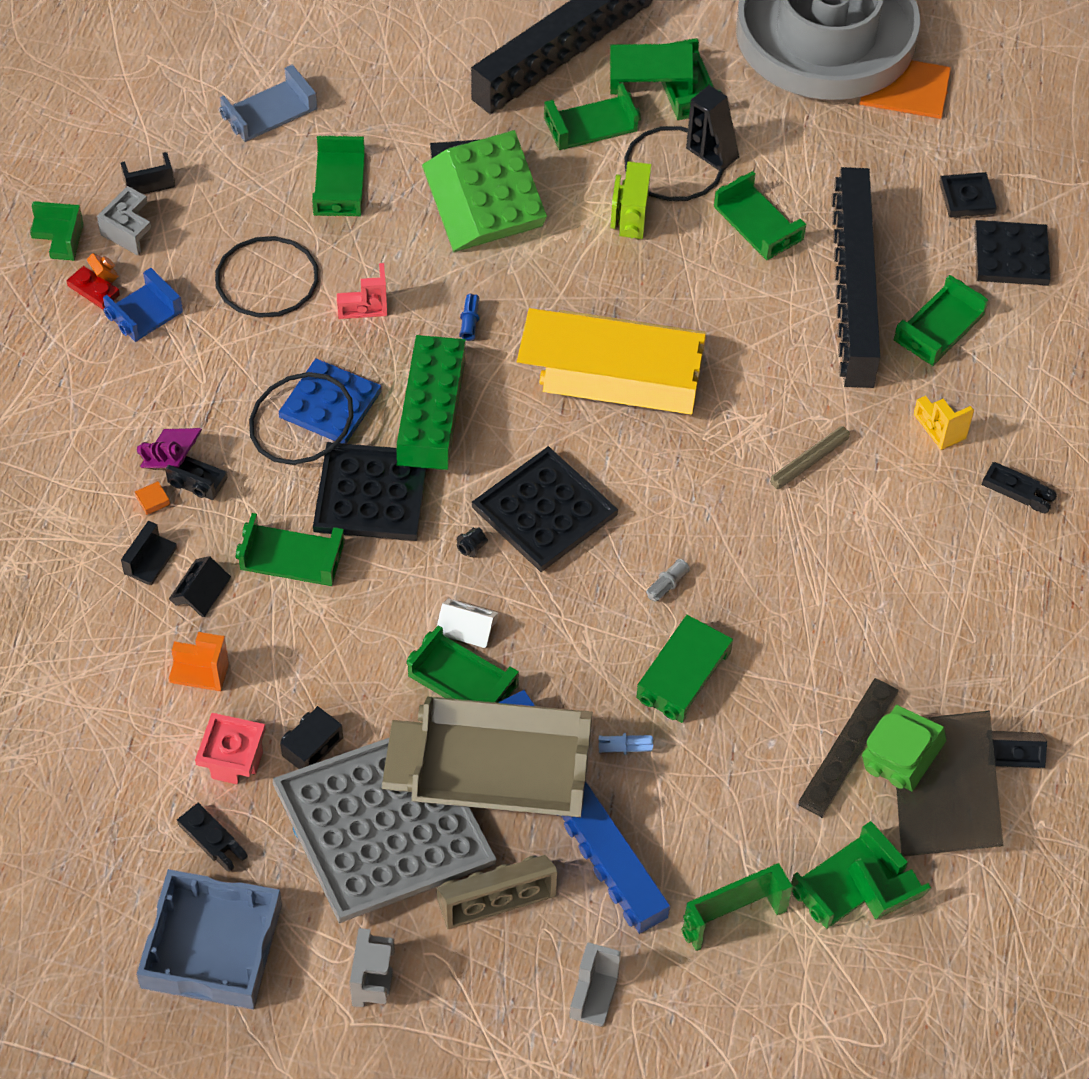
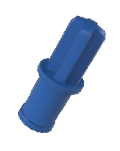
[459,293,480,341]

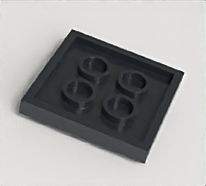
[974,220,1051,286]

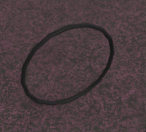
[624,126,724,201]
[215,236,319,318]
[249,372,354,465]

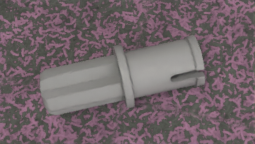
[646,559,690,602]

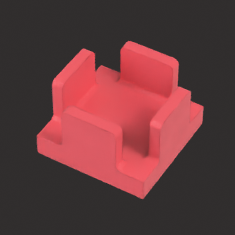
[195,713,266,784]

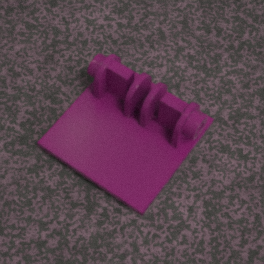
[137,428,202,468]

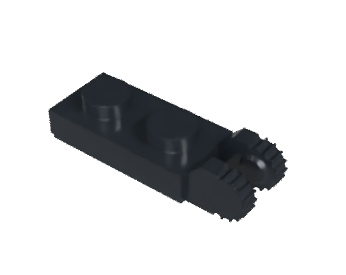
[981,462,1057,514]
[177,802,248,872]

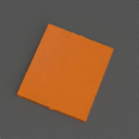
[860,60,951,119]

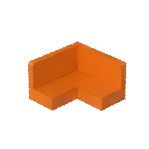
[169,632,229,691]

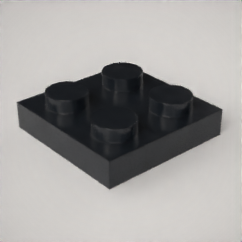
[939,172,997,218]

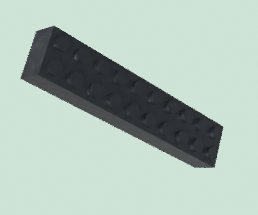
[471,0,653,114]
[831,167,880,388]

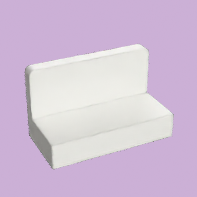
[437,599,499,648]

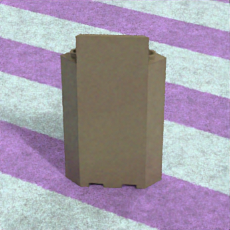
[382,696,592,817]

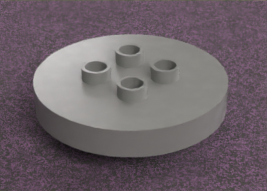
[736,0,920,100]

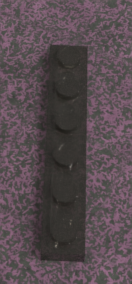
[798,678,899,818]

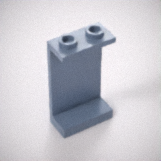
[219,64,317,142]

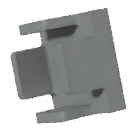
[350,928,395,1007]

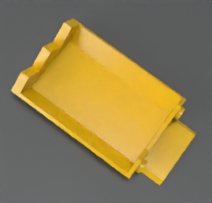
[516,308,706,414]

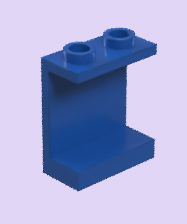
[103,268,183,342]

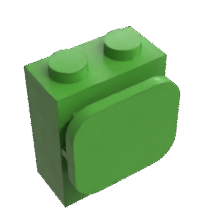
[862,704,947,792]

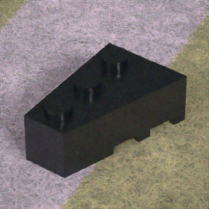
[686,85,739,170]

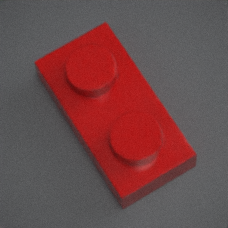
[66,265,120,310]

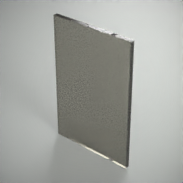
[896,710,1004,857]

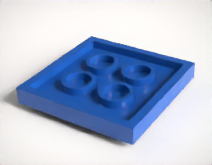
[279,358,382,444]

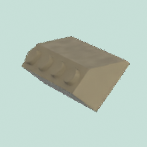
[437,855,557,930]

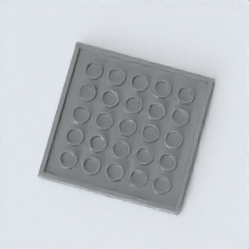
[273,738,496,923]

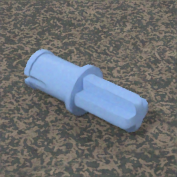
[599,733,653,755]

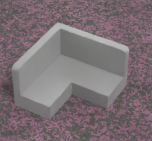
[97,186,151,255]
[569,942,621,1027]

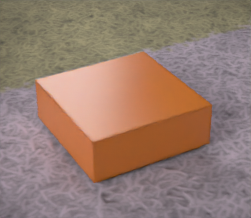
[135,481,170,515]

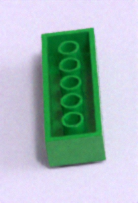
[396,335,466,470]

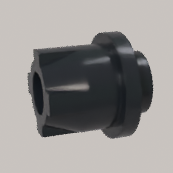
[457,527,488,557]

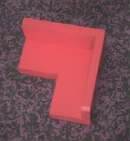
[337,263,387,319]

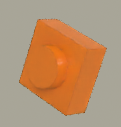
[87,253,119,283]

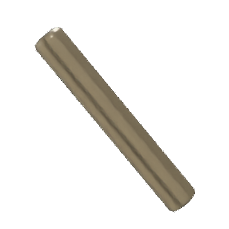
[770,426,850,489]

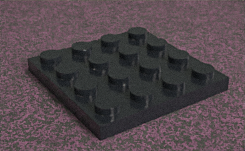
[313,442,427,541]
[472,446,618,572]

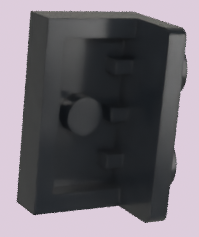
[165,456,228,500]

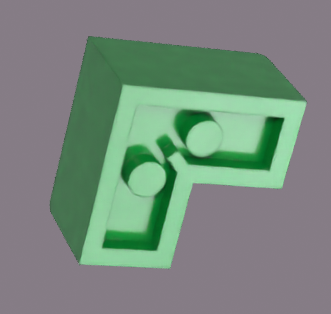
[30,201,84,261]
[848,856,932,920]

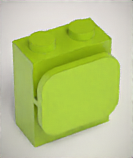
[610,162,651,239]

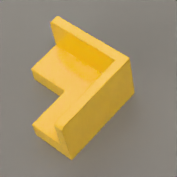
[914,395,974,450]

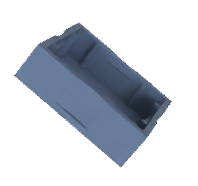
[136,869,282,1010]

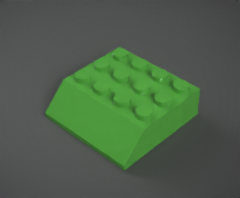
[422,130,547,252]

